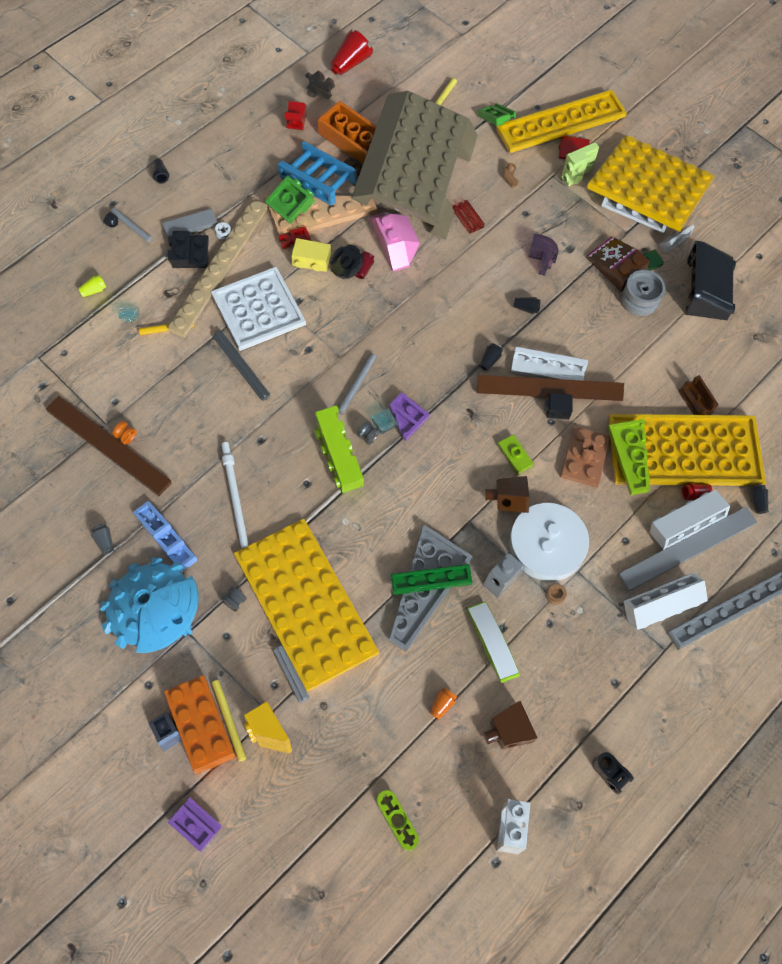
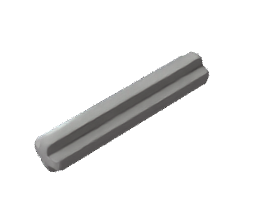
[273,645,309,703]

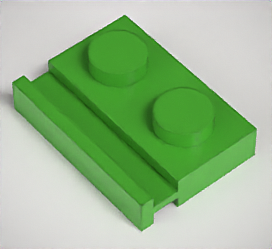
[478,103,516,126]

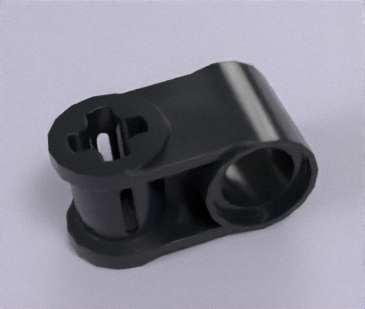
[592,752,634,794]

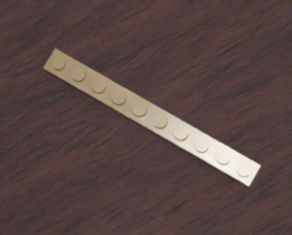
[168,199,268,338]

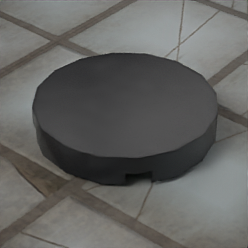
[330,244,364,279]

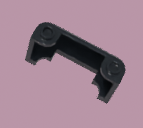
[686,240,736,321]

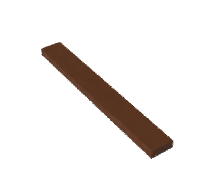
[477,375,624,401]
[46,396,172,497]

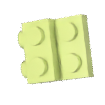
[561,142,599,186]

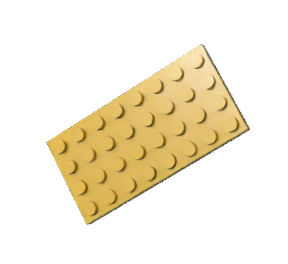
[608,414,766,486]
[234,519,379,692]

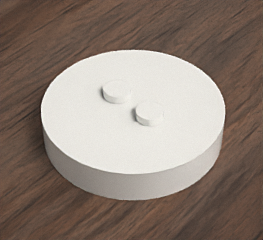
[509,503,589,581]

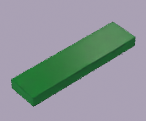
[390,564,473,595]

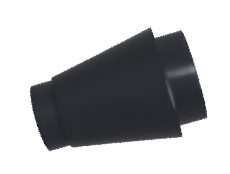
[152,159,169,184]
[514,297,541,315]
[479,343,503,371]
[749,485,769,514]

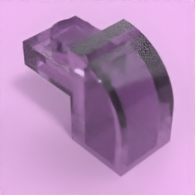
[529,233,559,276]

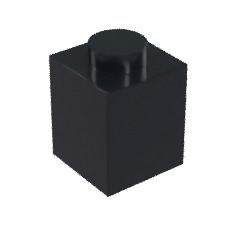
[544,393,573,420]

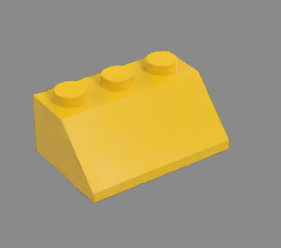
[243,701,292,753]

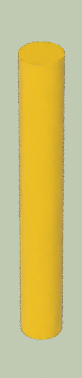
[139,324,194,335]

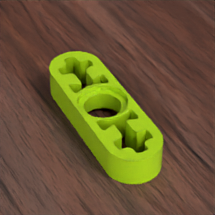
[377,790,419,851]

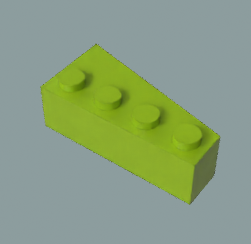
[314,405,364,493]

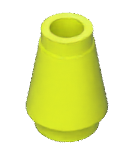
[78,275,107,297]

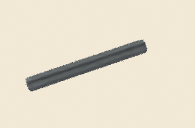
[213,331,270,401]

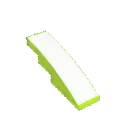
[467,601,520,683]

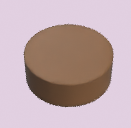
[546,584,567,605]

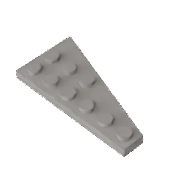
[389,525,473,652]

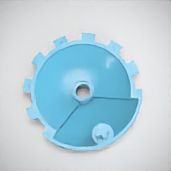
[100,558,199,653]

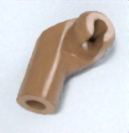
[503,163,519,188]

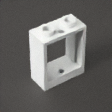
[497,799,530,854]

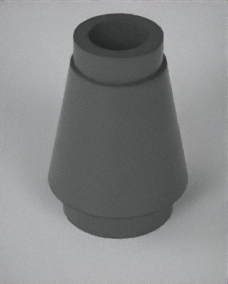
[91,524,114,555]

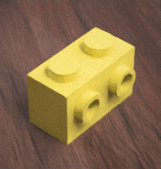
[292,238,331,272]

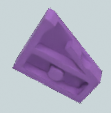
[389,392,430,441]

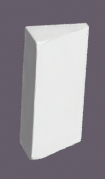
[658,224,694,253]

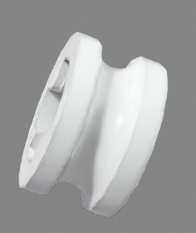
[215,222,231,240]

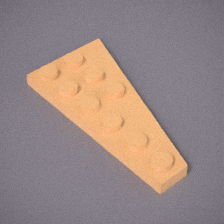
[264,195,377,235]

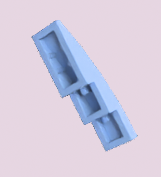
[133,501,198,572]

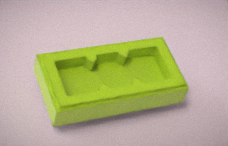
[497,434,534,475]

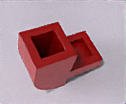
[285,101,307,130]

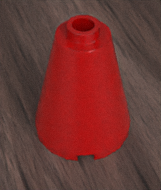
[330,29,373,75]

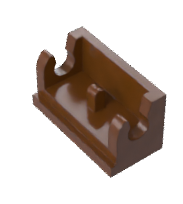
[679,375,719,415]

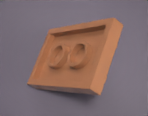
[561,426,610,488]

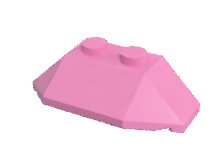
[369,212,420,271]

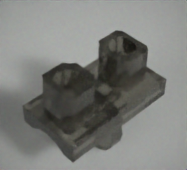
[305,70,335,99]

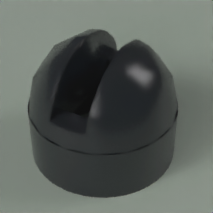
[103,212,118,228]

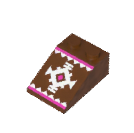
[586,236,650,292]

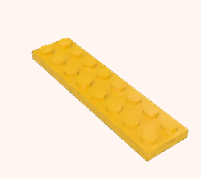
[496,89,627,153]

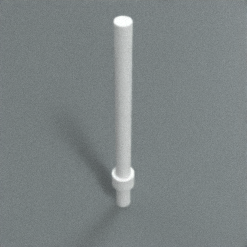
[221,442,249,549]

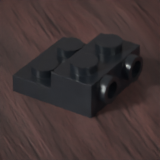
[167,231,209,268]

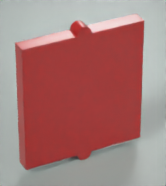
[558,136,590,159]

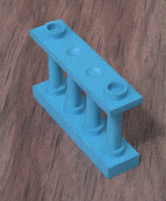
[278,141,357,206]

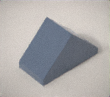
[149,712,182,751]

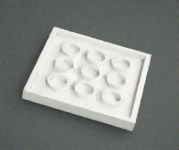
[211,267,306,351]

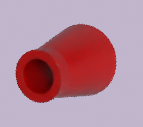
[682,483,712,501]

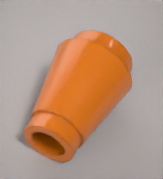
[429,687,457,720]

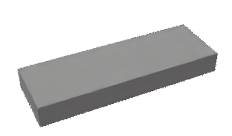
[162,209,218,238]

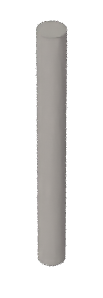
[338,353,377,415]

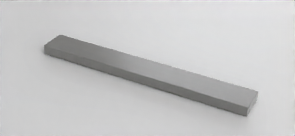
[618,507,757,592]
[667,571,782,650]

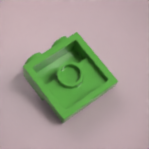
[265,175,315,224]

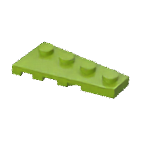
[607,418,650,496]

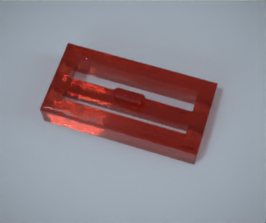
[452,200,485,234]

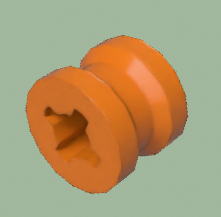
[112,421,137,445]

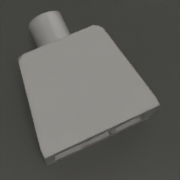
[483,553,523,598]

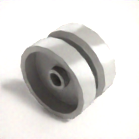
[621,270,665,316]

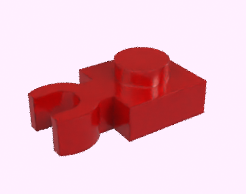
[278,226,311,249]

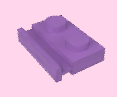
[168,797,222,852]

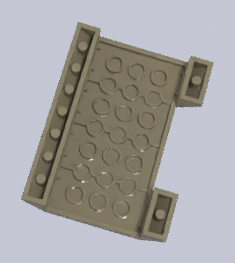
[351,91,478,240]

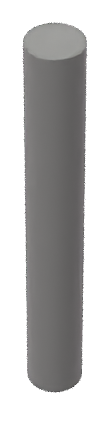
[111,208,152,242]

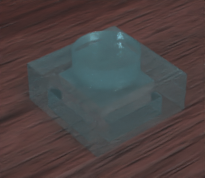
[118,308,140,321]
[372,409,398,435]

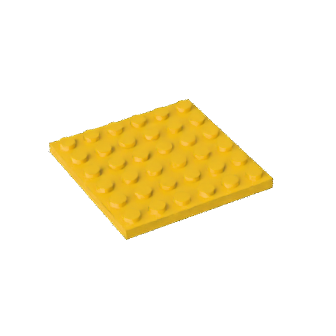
[587,135,715,232]

